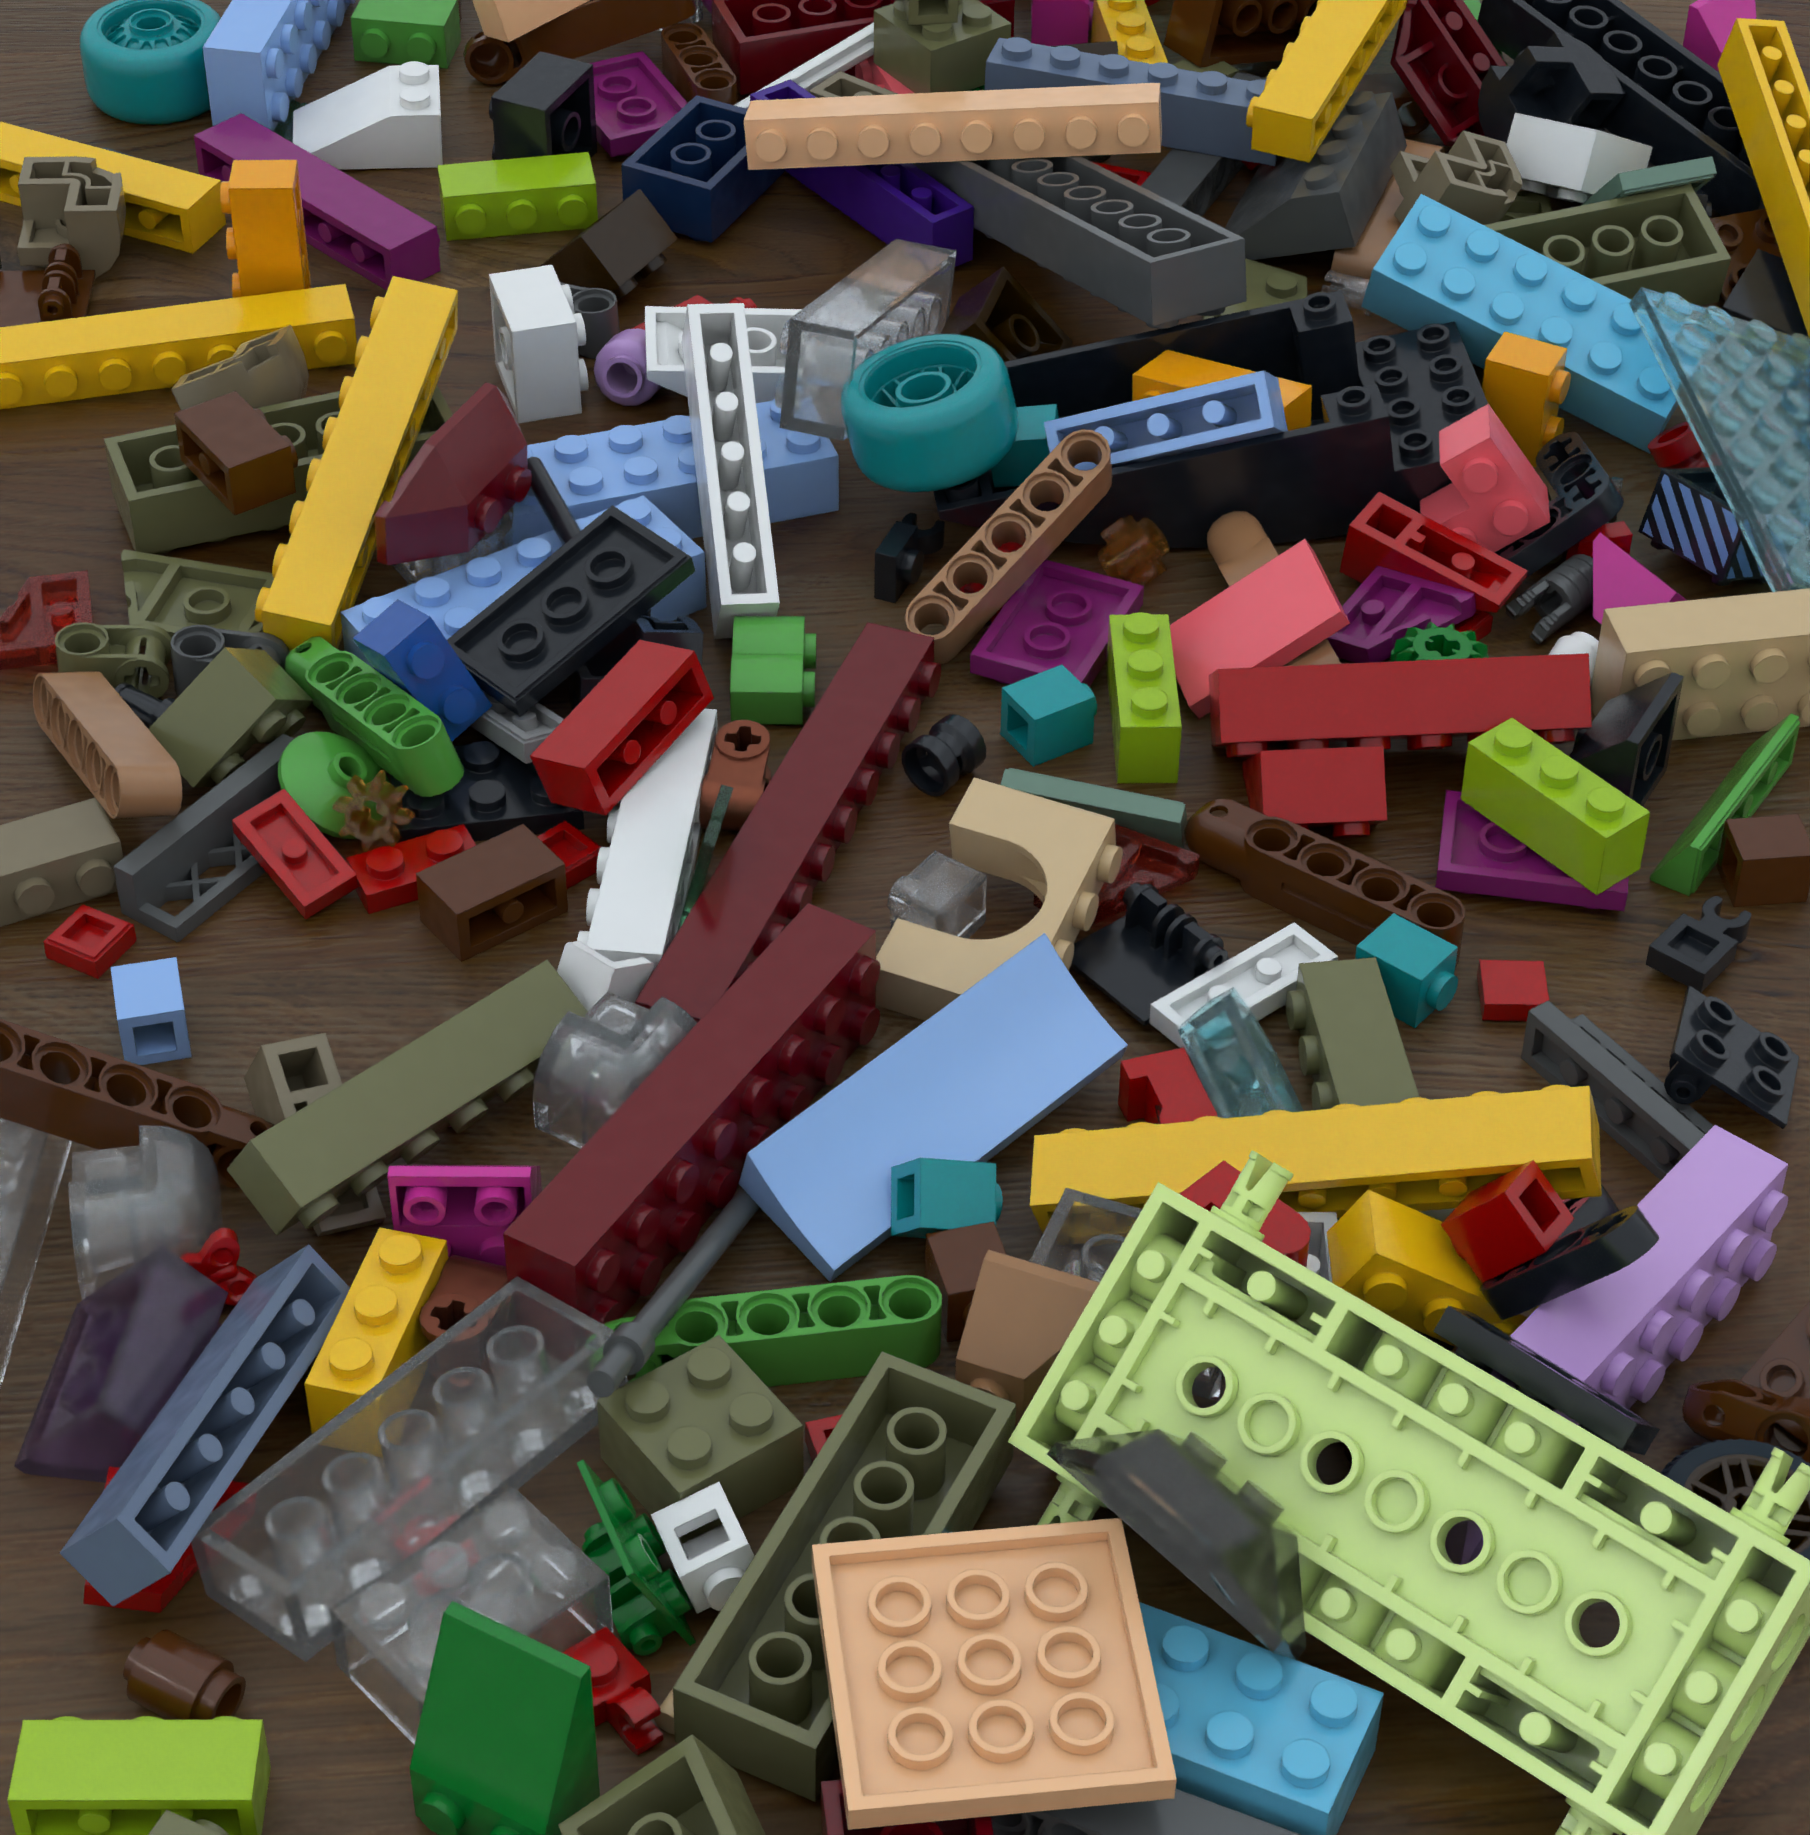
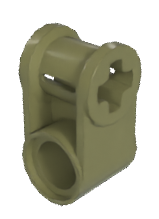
[55,622,172,698]

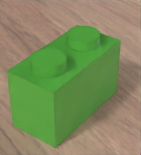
[351,0,461,69]

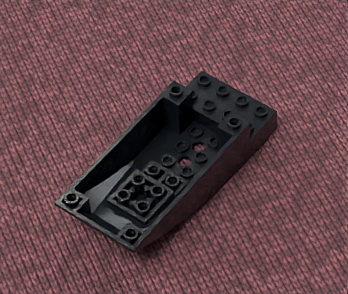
[933,290,1488,548]

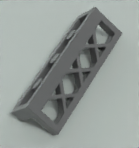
[114,734,294,942]
[1521,1000,1713,1180]

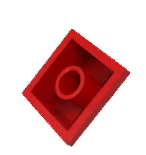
[1242,746,1387,838]

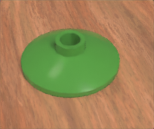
[278,731,393,839]

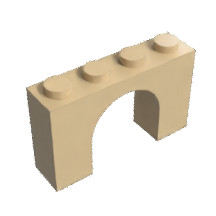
[876,777,1123,1021]

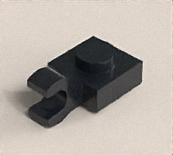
[874,513,945,604]

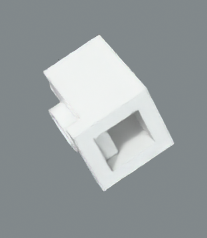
[651,1482,754,1614]

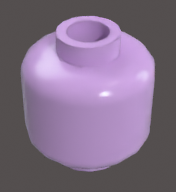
[594,328,662,406]

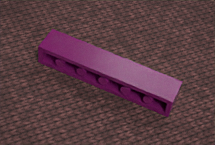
[194,113,441,291]

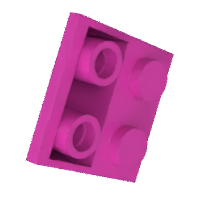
[387,1165,542,1266]

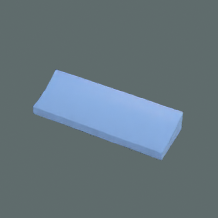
[739,933,1128,1282]

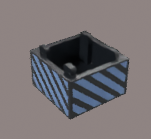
[1638,466,1810,586]

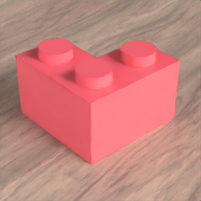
[1420,404,1550,553]

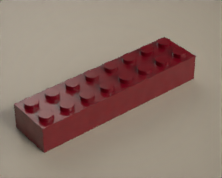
[503,903,880,1363]

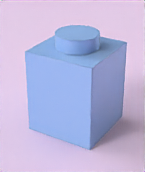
[110,957,192,1065]

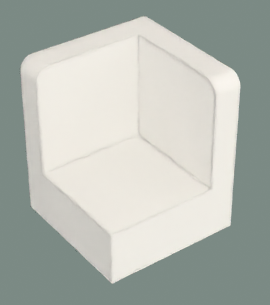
[557,941,654,1040]

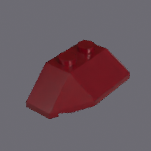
[1390,0,1507,147]
[375,382,532,565]

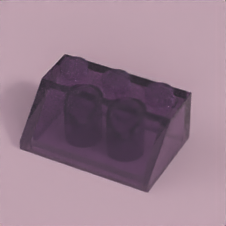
[14,1246,228,1483]

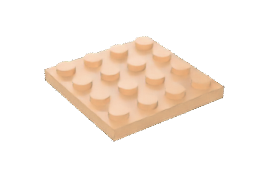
[812,1518,1177,1830]

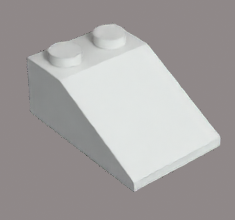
[293,61,443,170]
[645,306,812,403]

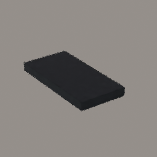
[447,505,695,717]

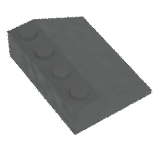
[1225,91,1407,260]

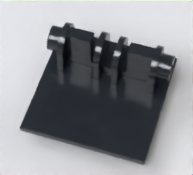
[1070,882,1230,1026]
[1664,986,1799,1129]

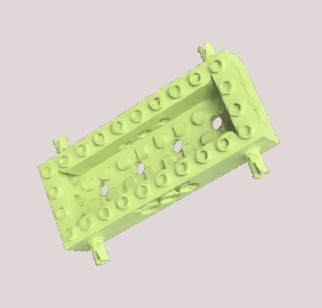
[1008,1150,1810,1835]

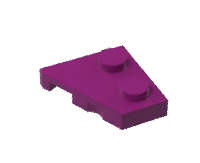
[1327,566,1476,663]

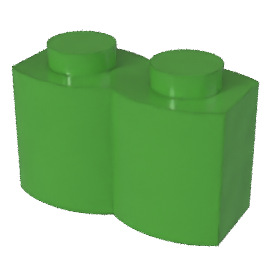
[730,616,817,725]

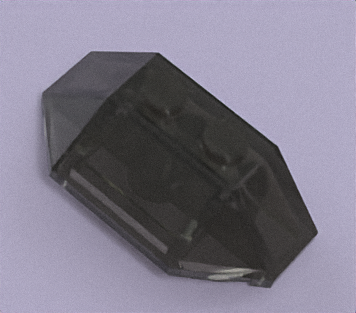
[1047,1429,1306,1660]

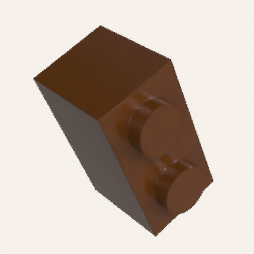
[174,391,298,515]
[416,824,568,962]

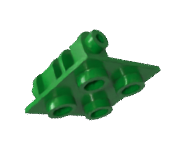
[577,1459,696,1656]

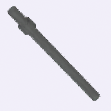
[587,1187,760,1397]

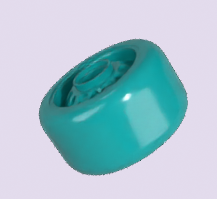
[80,0,221,125]
[840,334,1019,493]

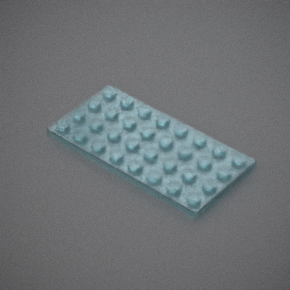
[1629,287,1810,592]

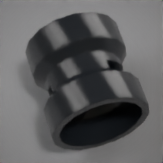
[902,714,986,796]

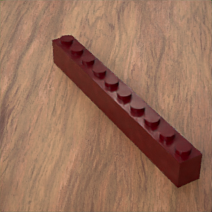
[635,622,941,1057]

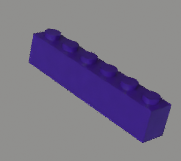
[750,79,974,276]

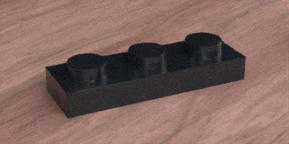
[1433,1305,1660,1455]

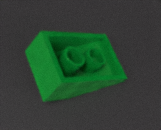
[409,1601,600,1835]

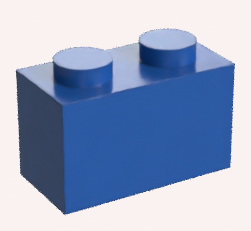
[352,599,492,742]

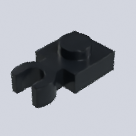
[1646,896,1751,993]

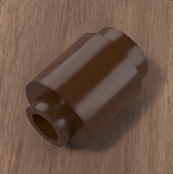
[123,1629,246,1720]

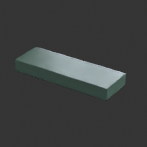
[1000,768,1187,851]

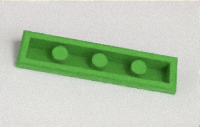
[1650,714,1800,896]

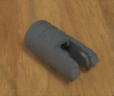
[1505,554,1593,644]

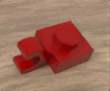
[561,1626,664,1755]

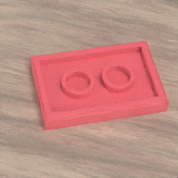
[1170,539,1350,719]

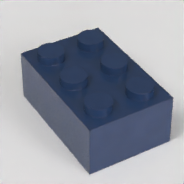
[621,95,785,243]

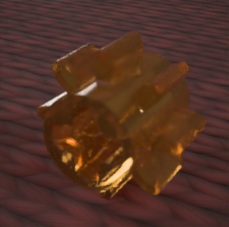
[1098,515,1169,585]
[332,770,415,852]

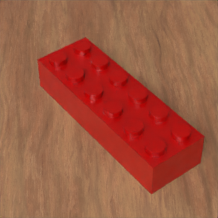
[1209,653,1592,758]

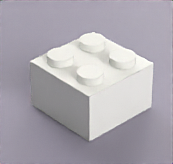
[1506,113,1653,203]
[489,265,589,424]

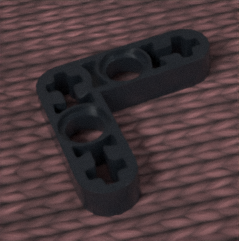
[1495,432,1624,578]
[1480,1184,1659,1320]

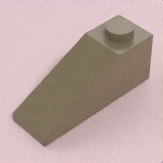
[244,1033,386,1237]

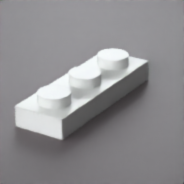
[1149,922,1338,1058]

